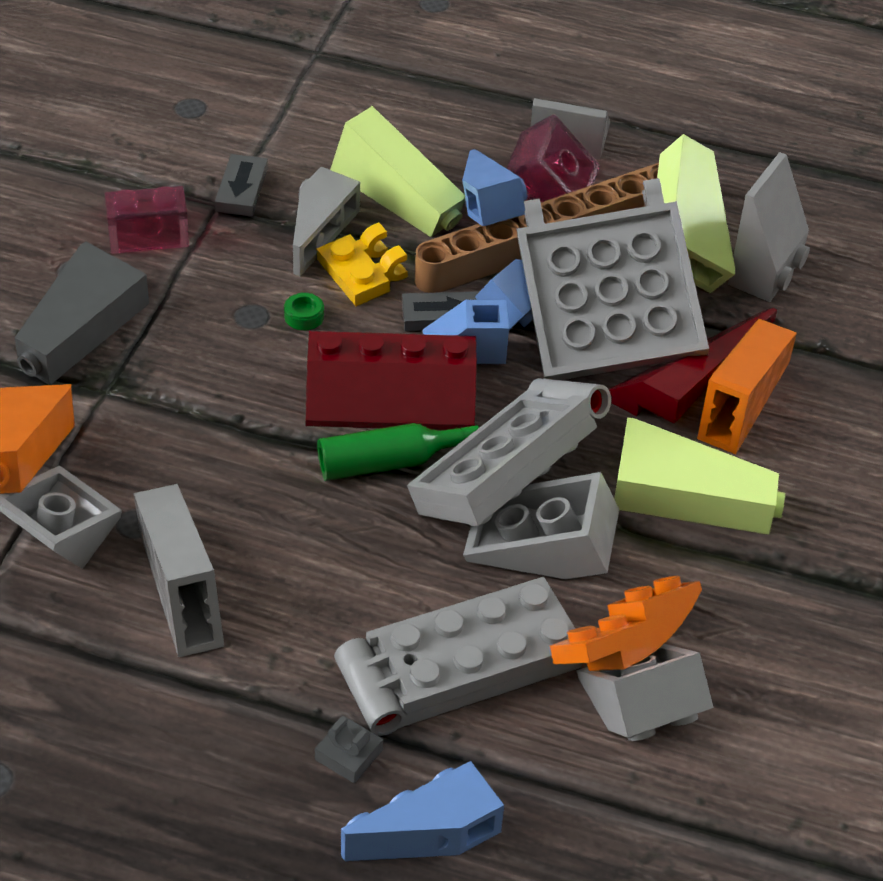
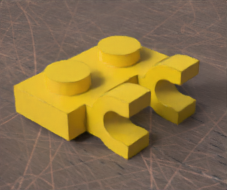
[316,222,408,306]

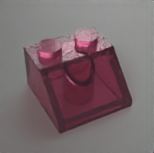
[506,114,600,202]
[105,186,189,254]

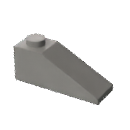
[293,167,360,277]

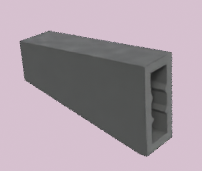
[15,241,149,385]

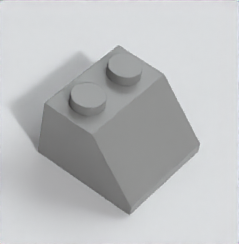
[576,644,714,741]

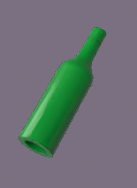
[317,423,479,481]

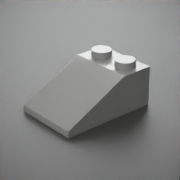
[728,152,810,302]
[463,472,619,579]

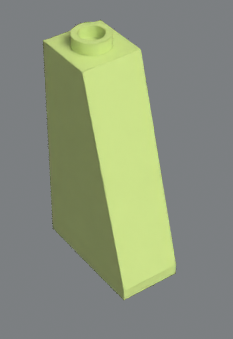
[330,106,465,237]
[657,134,735,293]
[614,418,785,535]

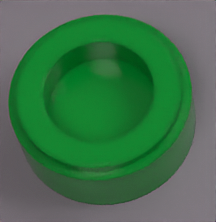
[284,293,324,331]

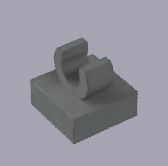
[315,716,383,784]

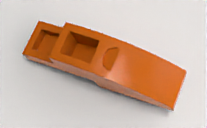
[550,575,702,671]

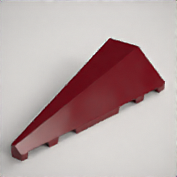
[608,308,777,424]

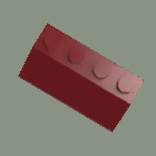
[306,331,477,430]

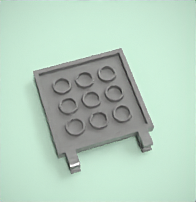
[517,178,709,380]

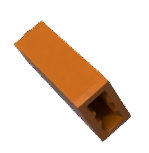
[697,319,797,454]
[0,384,75,494]

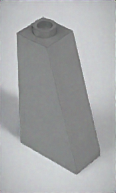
[133,484,224,657]

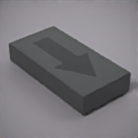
[215,154,268,216]
[402,291,480,331]

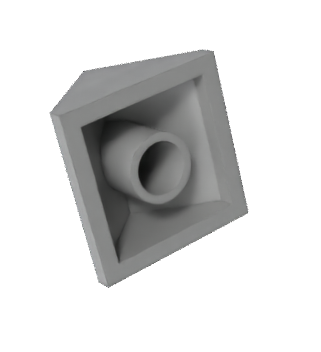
[529,98,610,159]
[0,465,122,569]

